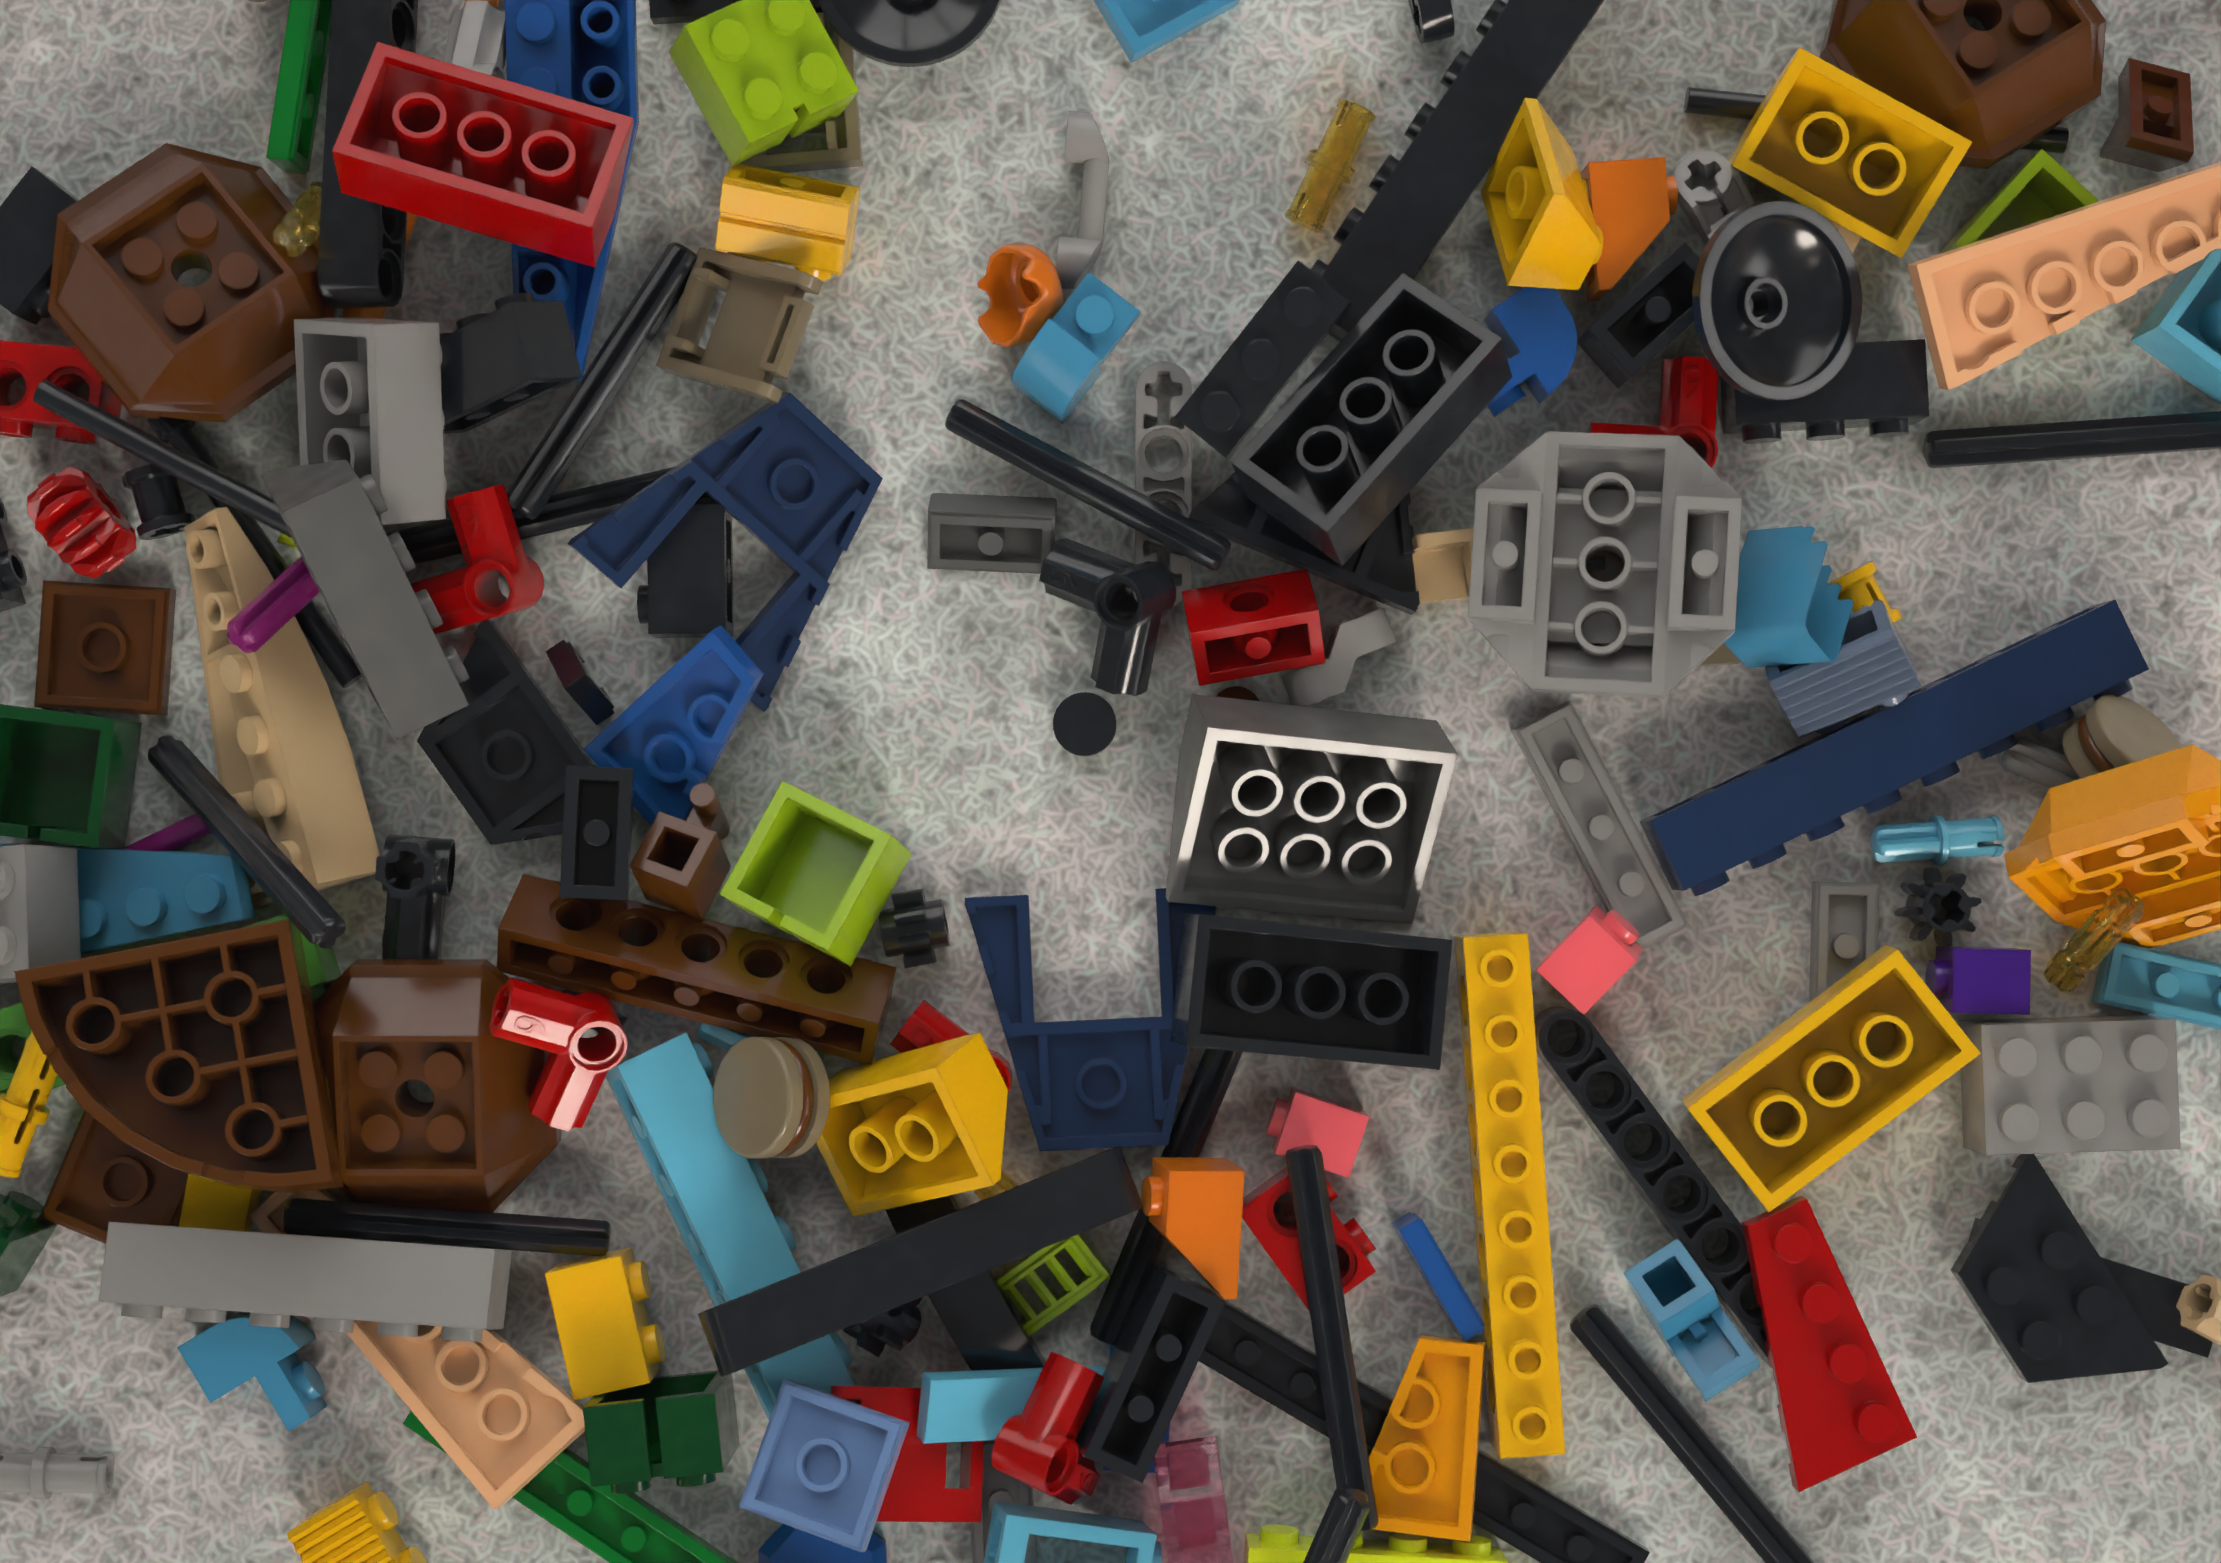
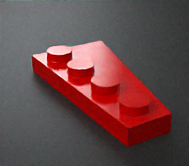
[1742,1196,1917,1492]

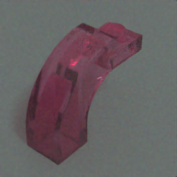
[1154,1436,1233,1563]

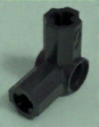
[1039,538,1176,696]
[375,834,456,959]

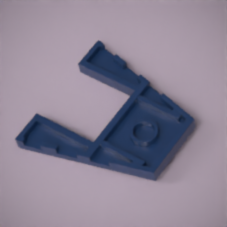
[567,392,883,712]
[965,888,1216,1152]

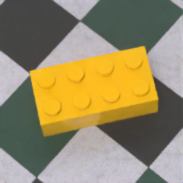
[1681,945,1981,1212]

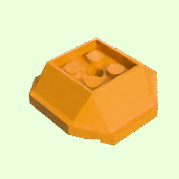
[2004,744,2221,949]

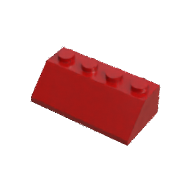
[332,42,633,268]

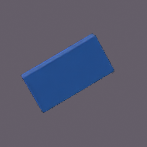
[1391,1212,1485,1342]

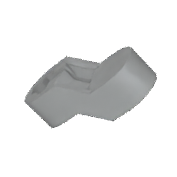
[1674,149,1756,246]
[1281,608,1397,706]

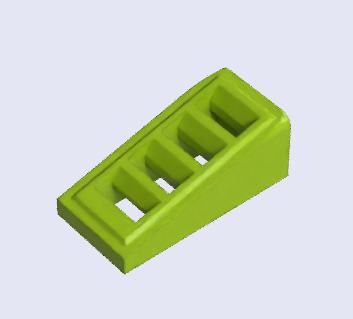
[996,1233,1111,1337]

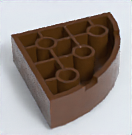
[14,919,344,1192]

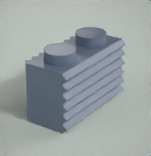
[1765,600,1921,738]

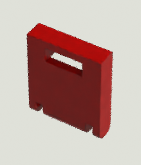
[830,1386,984,1522]

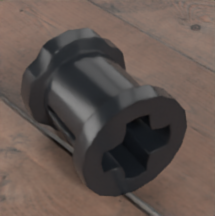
[121,464,195,540]

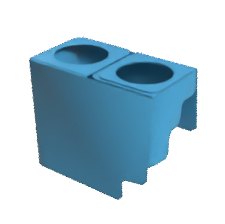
[1724,526,1854,668]

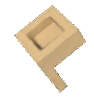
[1412,528,1473,604]

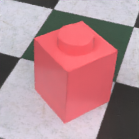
[1536,905,1643,1015]
[1265,1087,1369,1178]

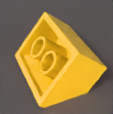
[1728,47,1972,259]
[816,1032,1008,1217]

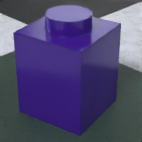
[1925,946,2031,1015]

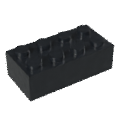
[1231,273,1512,566]
[1170,913,1452,1070]

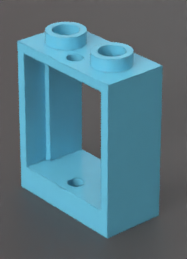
[983,1501,1162,1563]

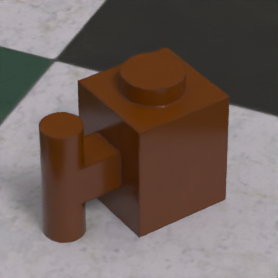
[629,783,731,920]

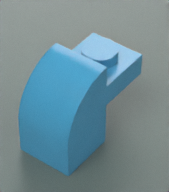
[1011,272,1140,424]
[1624,1238,1760,1401]
[177,1312,327,1432]

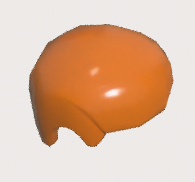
[977,243,1063,348]

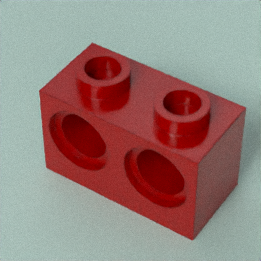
[0,340,122,445]
[1242,1166,1376,1310]

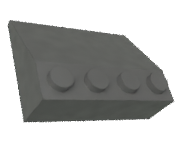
[1166,694,1458,924]

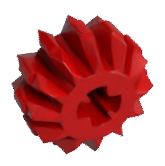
[26,466,136,579]

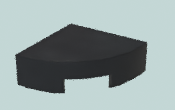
[545,639,615,725]

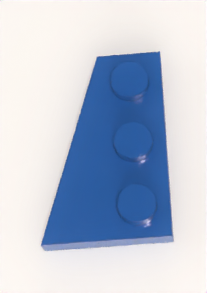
[583,625,764,826]

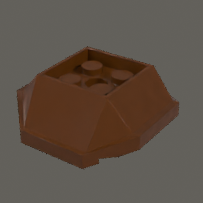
[1819,0,2106,169]
[48,143,337,422]
[313,959,561,1212]

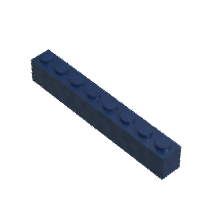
[1639,600,2149,896]

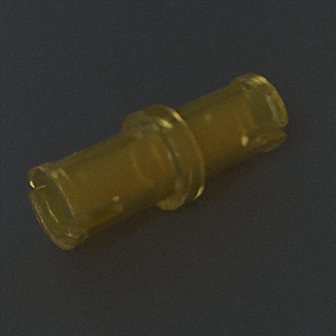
[1285,99,1376,233]

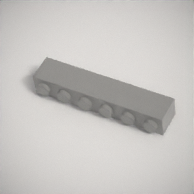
[98,1222,512,1342]

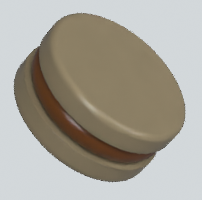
[2062,694,2182,779]
[713,1037,830,1159]

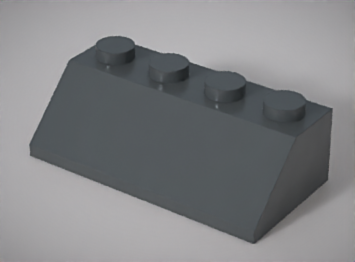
[261,460,470,740]

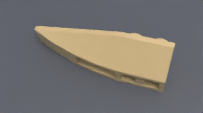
[184,507,380,910]

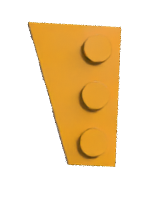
[1369,1335,1486,1542]

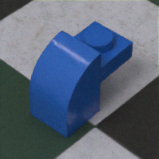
[1480,287,1577,417]

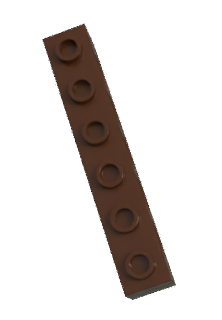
[497,874,897,1065]

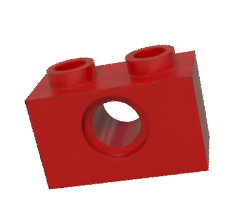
[1181,569,1326,686]

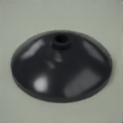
[818,0,1001,67]
[1692,201,1862,401]

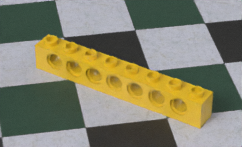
[1454,931,1565,1459]

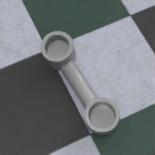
[1056,111,1110,289]

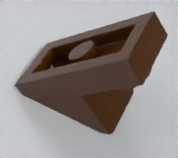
[2100,58,2194,172]

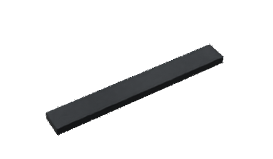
[1199,1300,1650,1563]

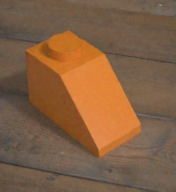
[1580,157,1678,302]
[1141,1157,1245,1300]

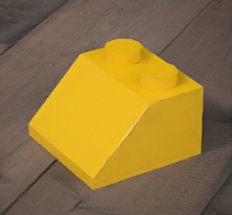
[1481,98,1603,290]

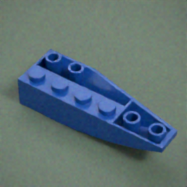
[505,0,639,381]

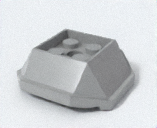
[1468,431,1743,698]

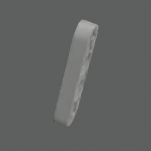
[1135,361,1192,609]

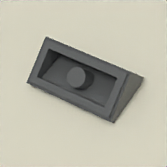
[927,493,1057,574]

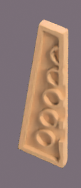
[1907,161,2221,390]
[249,1189,585,1509]

